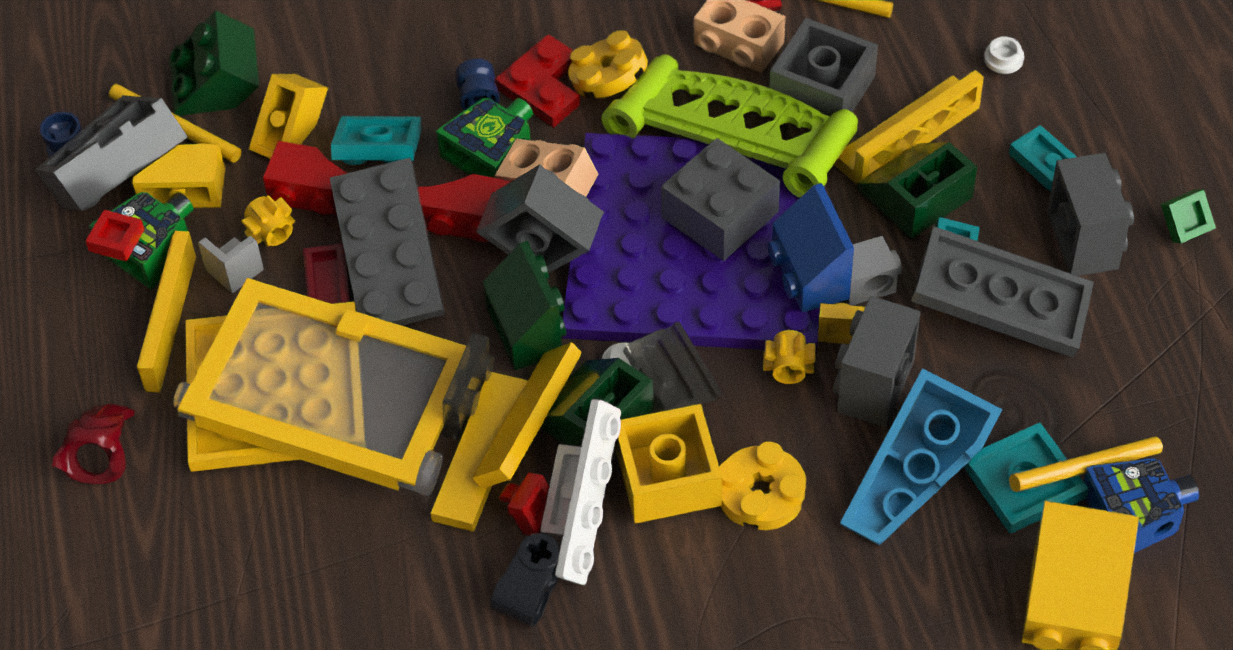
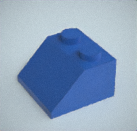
[767,183,854,313]

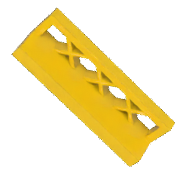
[834,70,984,184]

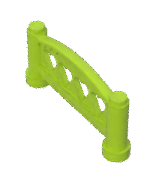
[602,55,858,198]

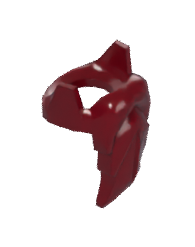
[52,403,135,484]

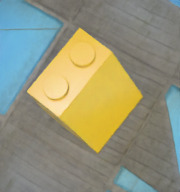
[1022,501,1139,650]

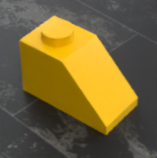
[249,74,328,159]
[133,143,225,208]

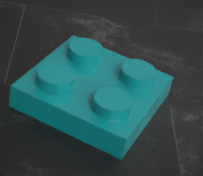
[331,116,421,165]
[963,422,1089,534]

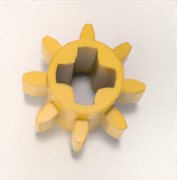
[242,196,295,247]
[763,330,816,384]

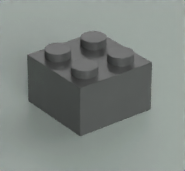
[770,18,878,116]
[661,138,780,261]
[1047,153,1134,276]
[476,164,604,273]
[833,296,921,428]

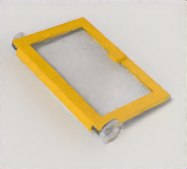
[174,278,475,496]

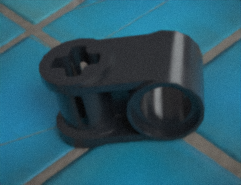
[490,533,560,627]

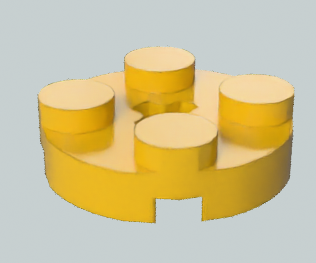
[568,30,648,98]
[719,442,806,530]

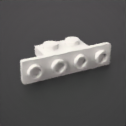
[540,399,621,585]

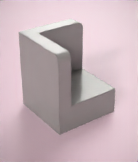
[198,236,264,294]

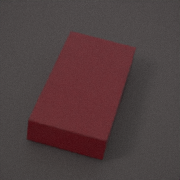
[303,243,351,304]

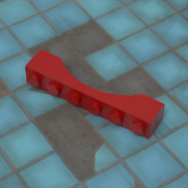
[263,141,511,242]

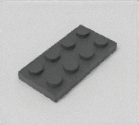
[330,158,445,326]
[911,226,1094,358]

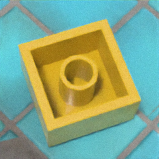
[615,404,722,524]

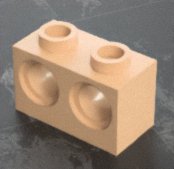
[694,0,785,73]
[495,139,599,197]

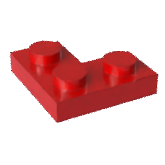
[495,34,580,128]

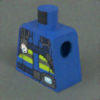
[1083,458,1199,553]

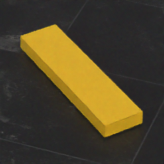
[137,231,196,393]
[472,342,582,488]
[430,371,528,532]

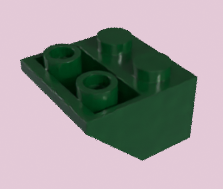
[169,10,259,116]
[857,142,977,239]
[482,241,566,371]
[540,358,654,452]

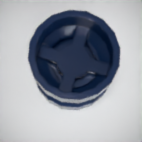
[455,59,500,111]
[40,112,82,158]

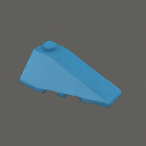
[839,368,1002,546]

